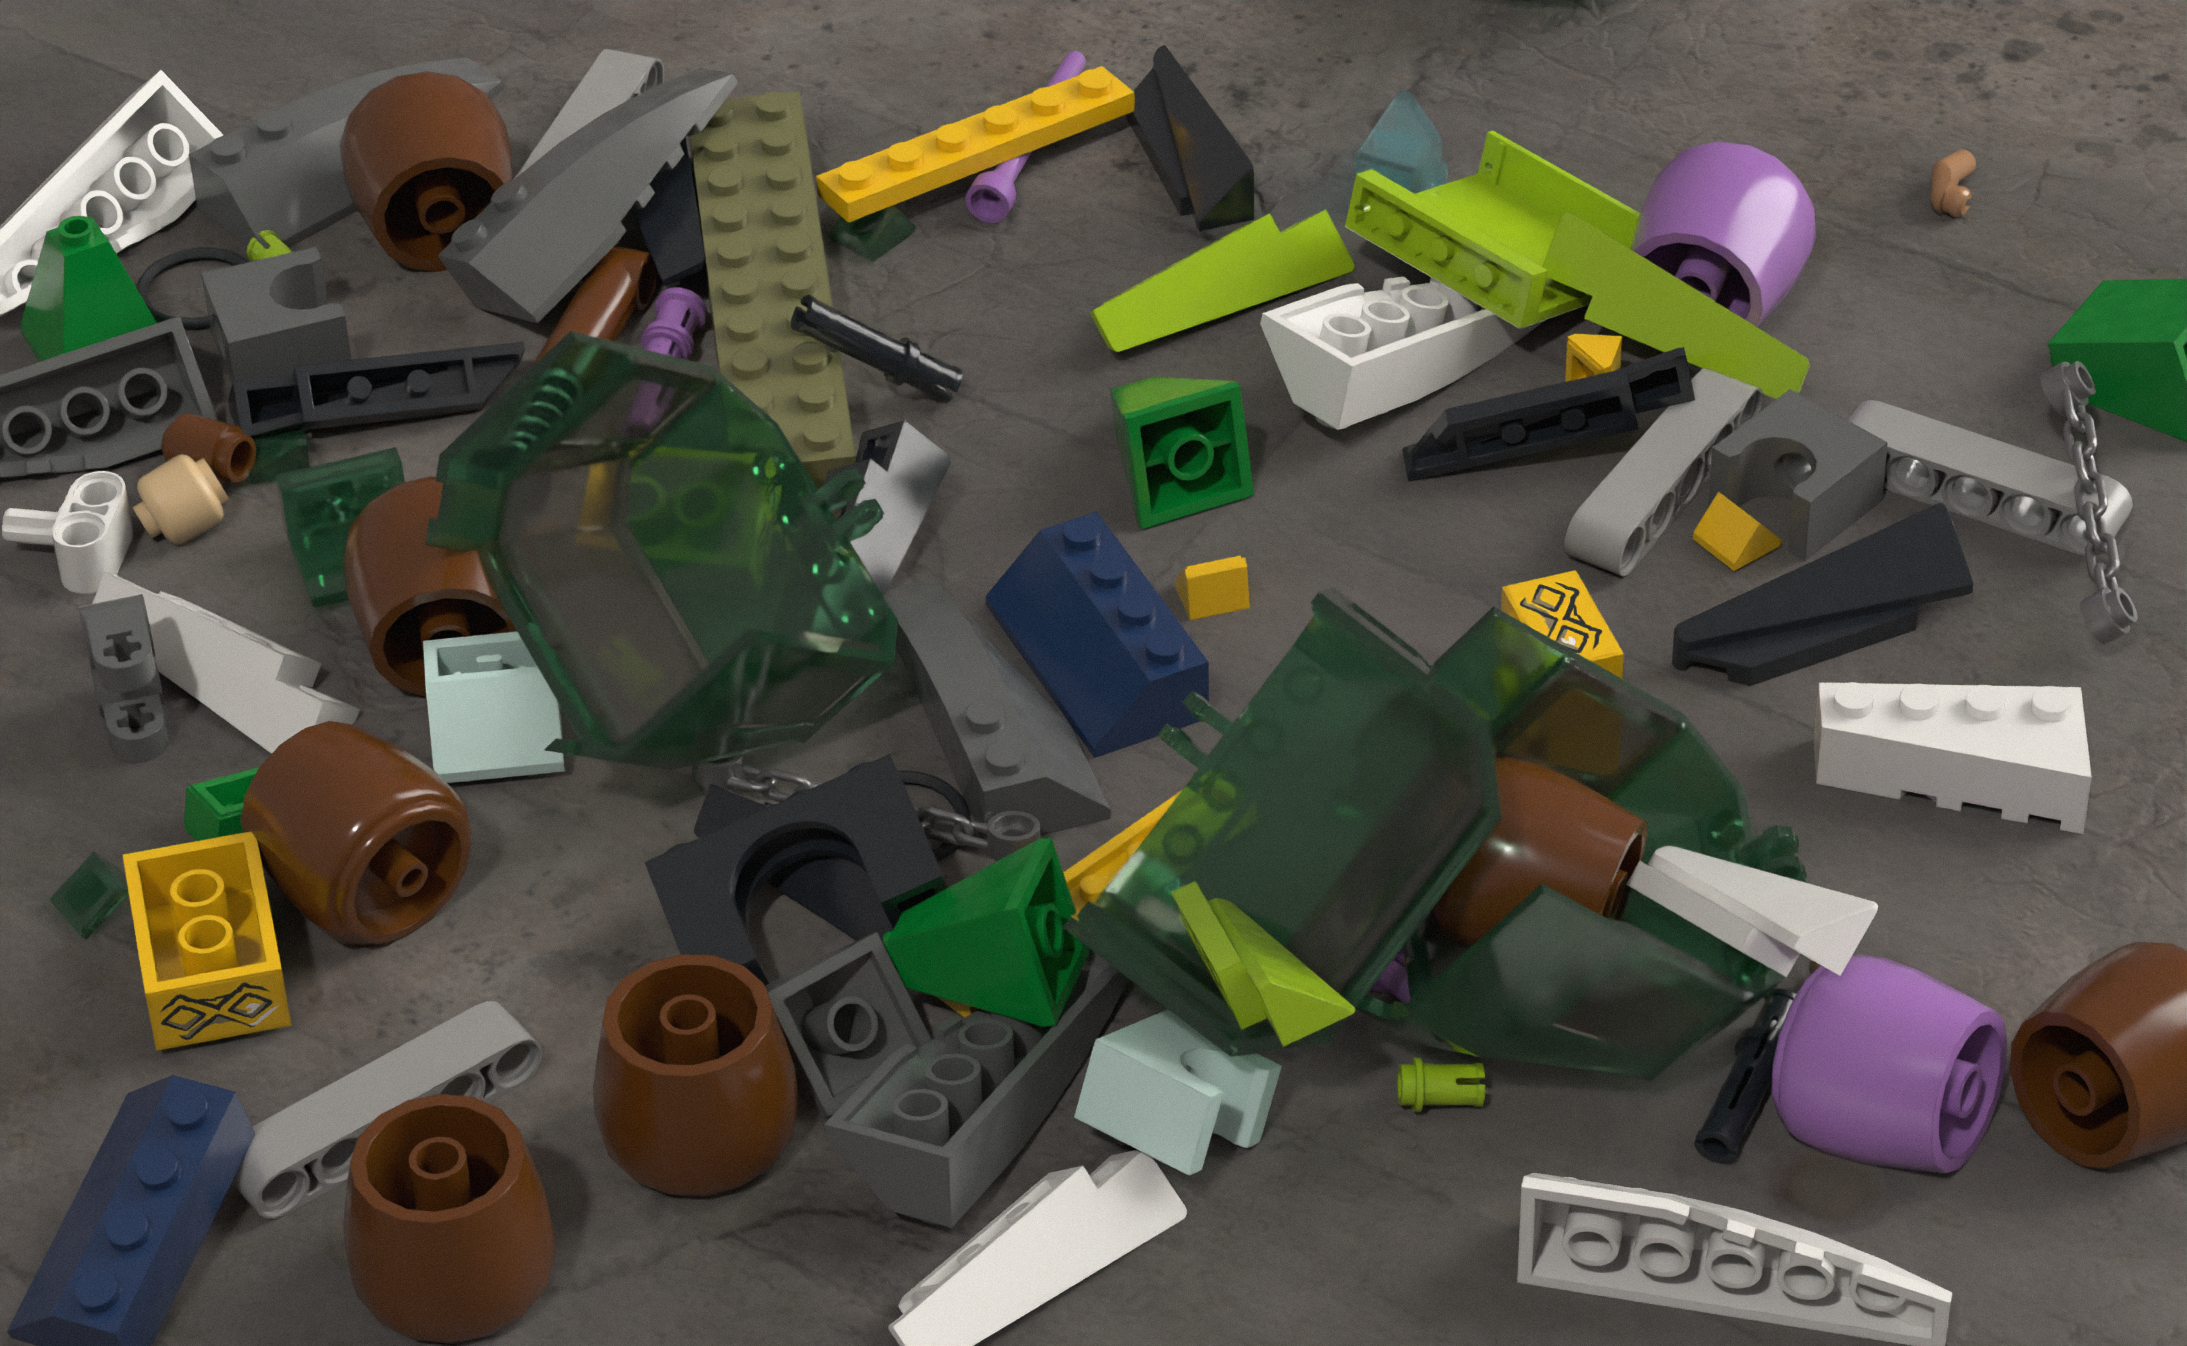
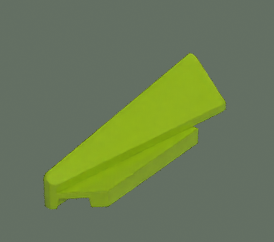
[1089,209,1355,352]
[1542,212,1810,399]
[1171,881,1355,1047]

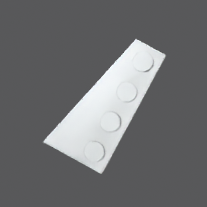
[1814,682,2092,834]

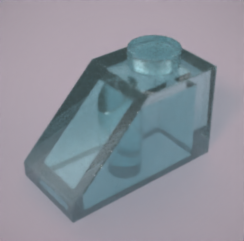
[1356,90,1448,194]

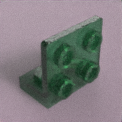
[275,447,405,607]

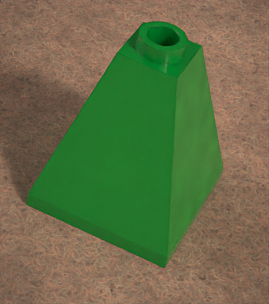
[20,216,157,362]
[1109,376,1254,529]
[882,837,1090,1027]

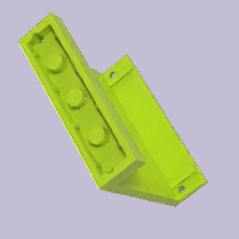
[1345,131,1640,329]

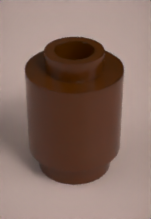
[161,413,256,485]

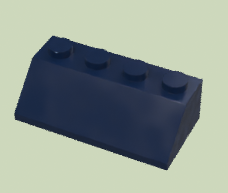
[985,511,1209,758]
[7,1075,255,1346]

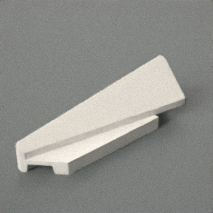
[92,572,360,754]
[1626,846,1878,977]
[888,1150,1187,1346]

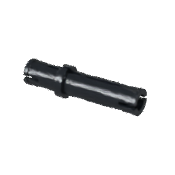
[791,295,963,403]
[1694,988,1797,1164]

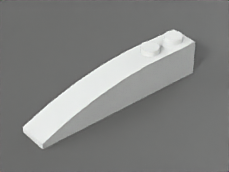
[0,70,224,317]
[1260,276,1545,430]
[1517,1173,1952,1346]

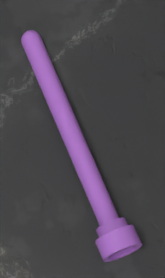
[965,51,1086,223]

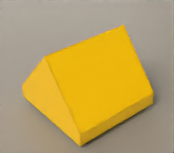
[1565,334,1622,382]
[1693,492,1781,571]
[1174,555,1250,620]

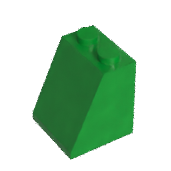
[2047,279,2187,442]

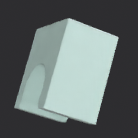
[1074,1009,1282,1176]

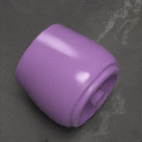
[1630,141,1816,327]
[1772,954,2007,1173]

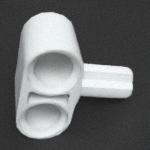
[2,471,134,594]

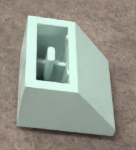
[423,628,565,783]

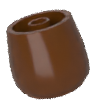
[340,71,513,272]
[343,476,531,696]
[241,721,472,946]
[1426,757,1647,974]
[2010,942,2187,1168]
[593,954,798,1197]
[343,1094,556,1344]

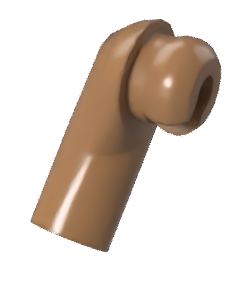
[1930,149,1976,218]

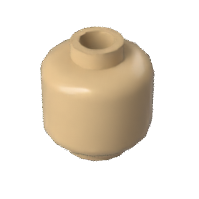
[132,454,229,546]

